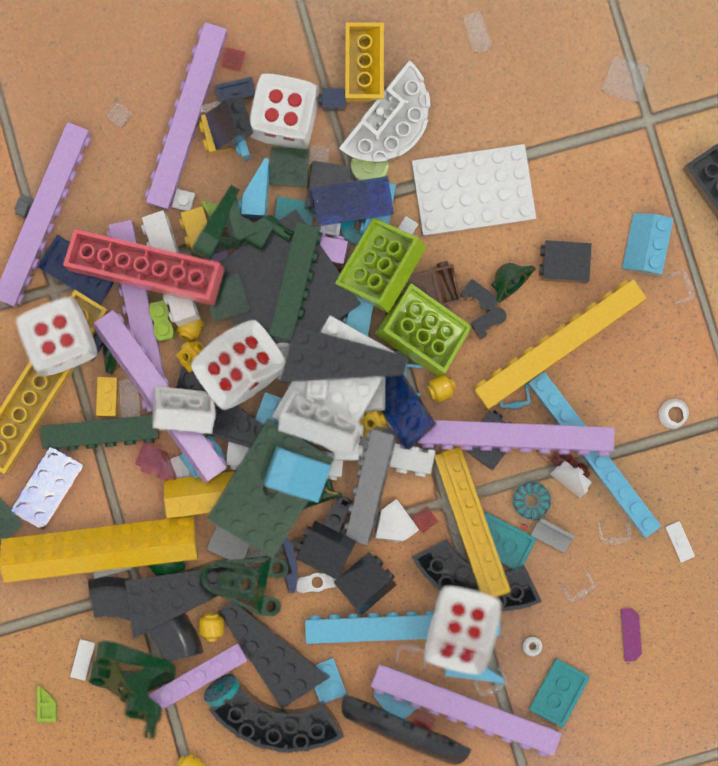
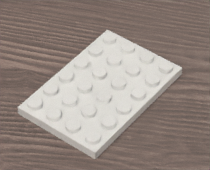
[412,144,536,236]
[272,316,396,455]

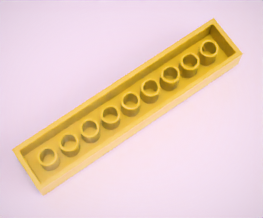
[473,279,647,411]
[0,290,110,474]
[0,516,198,583]

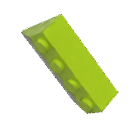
[335,218,427,313]
[375,283,472,377]

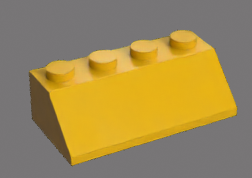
[345,23,384,103]
[164,471,235,519]

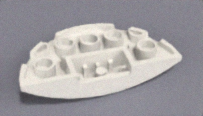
[338,60,430,162]

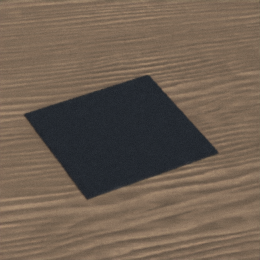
[217,209,360,344]

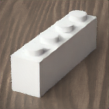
[278,389,361,455]
[358,437,435,477]

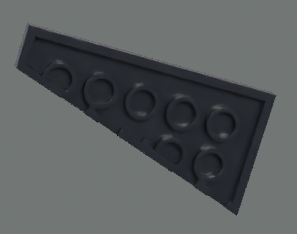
[280,326,409,383]
[176,367,263,448]
[125,567,243,639]
[218,602,331,708]

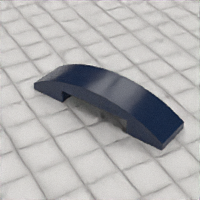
[282,537,298,594]

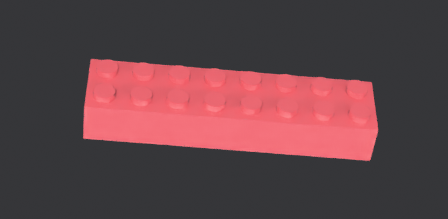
[63,229,225,306]

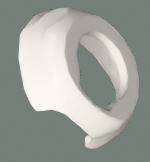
[658,398,689,429]

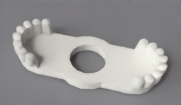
[296,573,340,594]

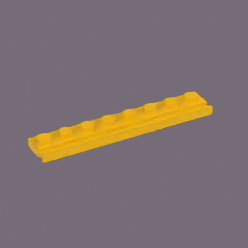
[434,447,511,598]

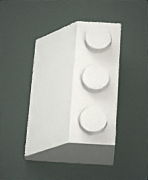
[152,386,215,434]

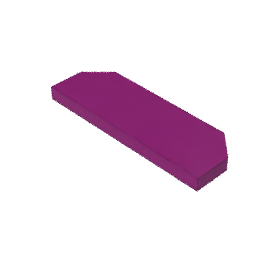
[621,608,642,661]

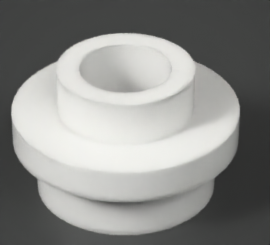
[523,637,542,656]

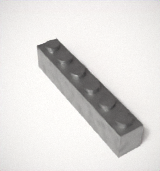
[344,426,398,545]

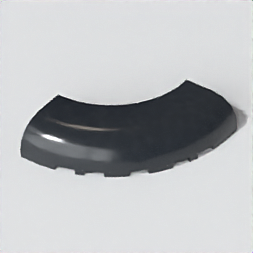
[412,538,542,612]
[88,577,204,661]
[209,684,344,753]
[341,694,472,765]

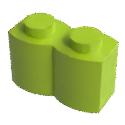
[149,300,176,343]

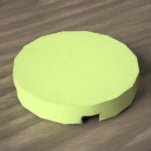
[351,157,389,185]

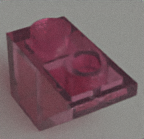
[135,443,177,481]

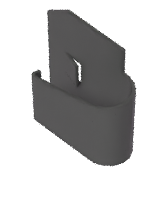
[14,195,34,218]

